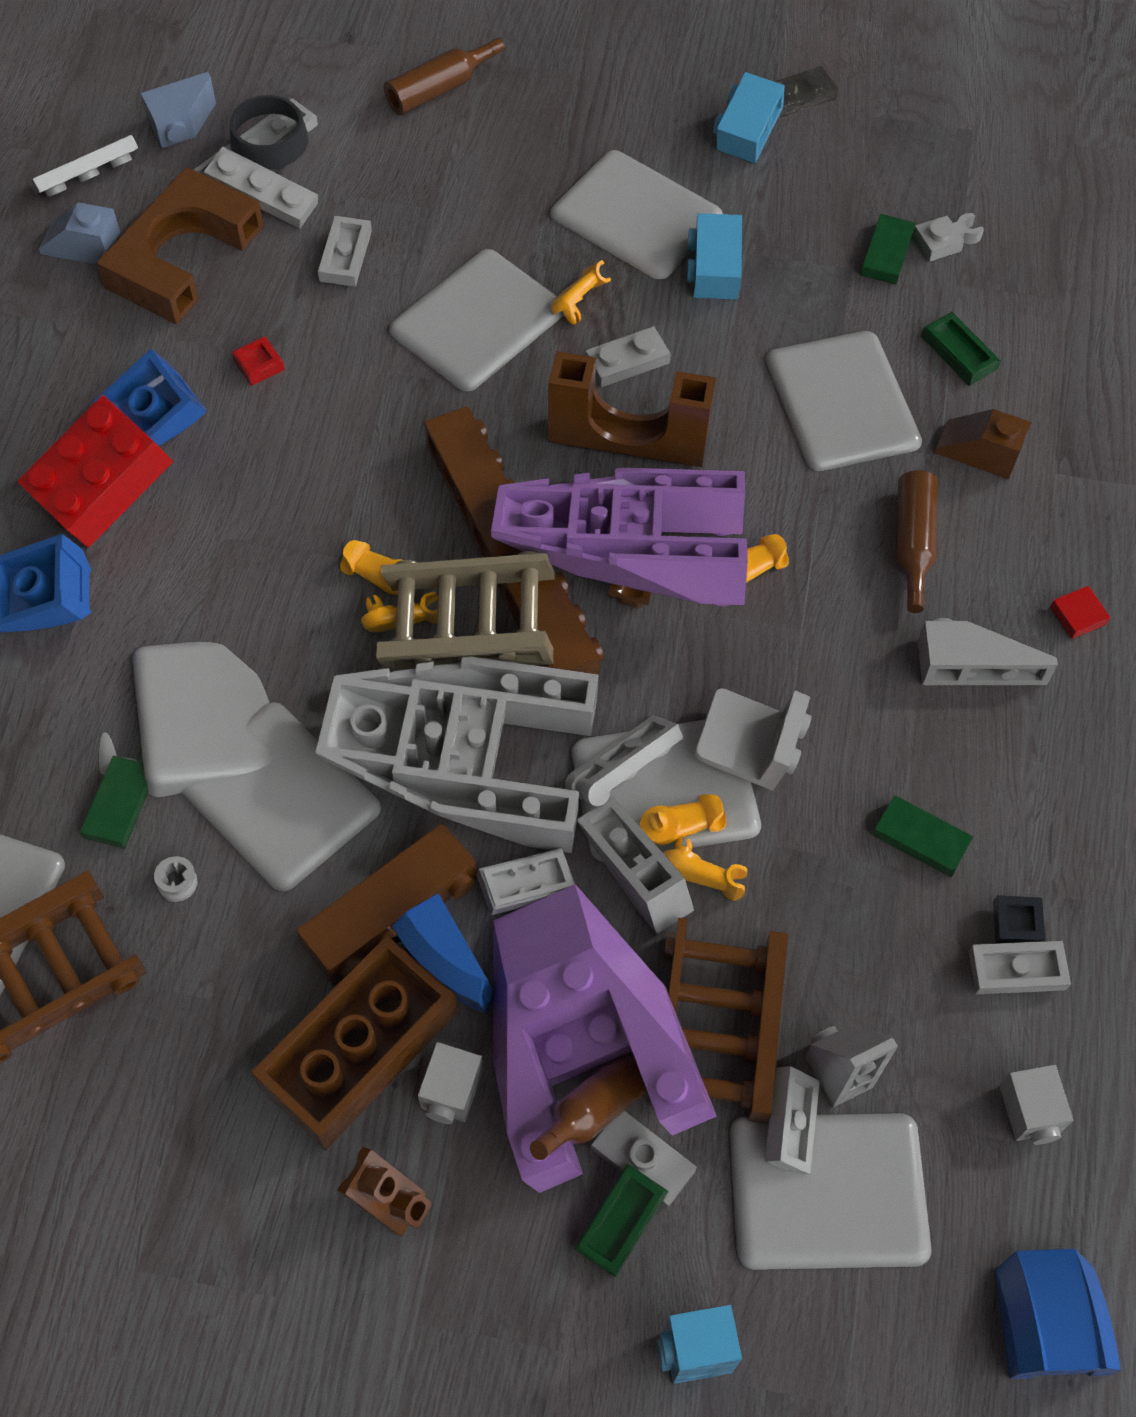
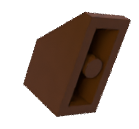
[935,409,1032,479]

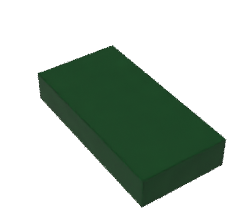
[861,214,915,285]
[921,312,1001,386]
[80,756,149,849]
[873,795,974,877]
[574,1163,669,1277]

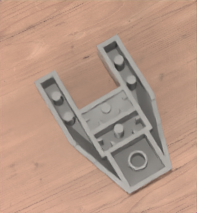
[315,656,599,853]

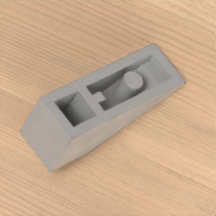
[917,618,1058,685]
[577,797,694,934]
[805,1025,898,1108]

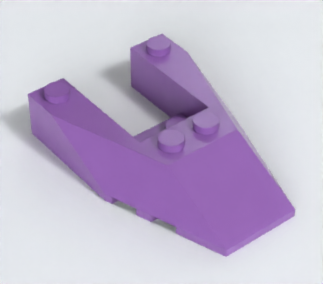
[491,468,748,606]
[493,884,717,1193]

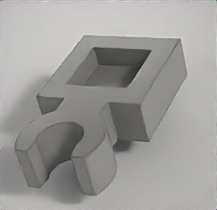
[913,213,984,262]

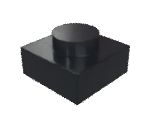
[993,895,1046,944]

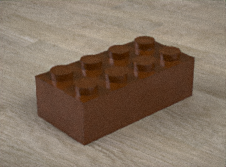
[251,936,457,1151]

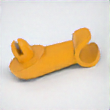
[551,260,611,325]
[746,534,789,583]
[340,540,402,596]
[361,592,438,632]
[640,794,727,846]
[663,837,748,901]

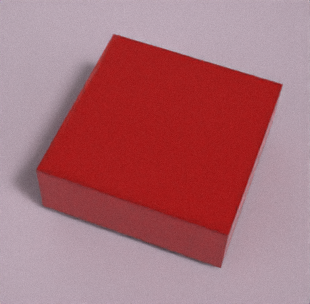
[231,336,285,386]
[1050,585,1111,639]

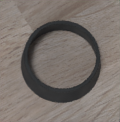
[230,95,309,169]

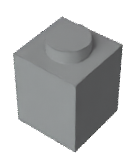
[418,1042,483,1124]
[999,1065,1074,1145]

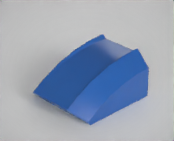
[93,349,207,446]
[0,534,92,632]
[392,894,494,1014]
[995,1249,1121,1379]

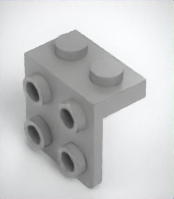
[694,688,812,791]

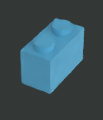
[713,72,785,164]
[687,213,742,299]
[657,1305,742,1384]

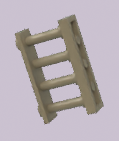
[376,551,555,672]

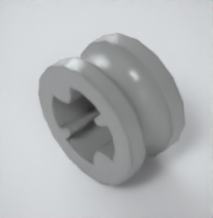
[154,856,198,902]

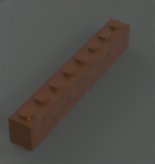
[424,406,604,679]

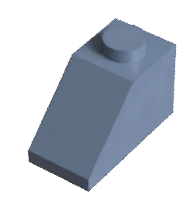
[141,72,216,148]
[39,202,121,265]

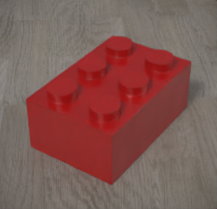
[17,395,174,548]

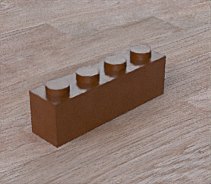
[296,823,477,986]

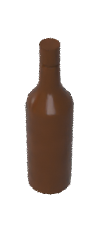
[384,38,505,116]
[896,470,938,613]
[530,1055,647,1160]

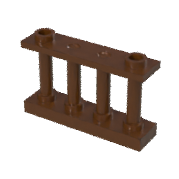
[0,870,147,1064]
[646,918,788,1123]

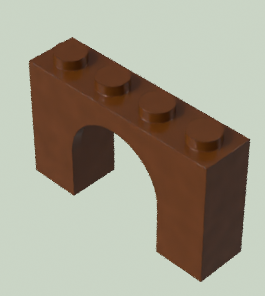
[97,167,264,325]
[548,351,717,468]

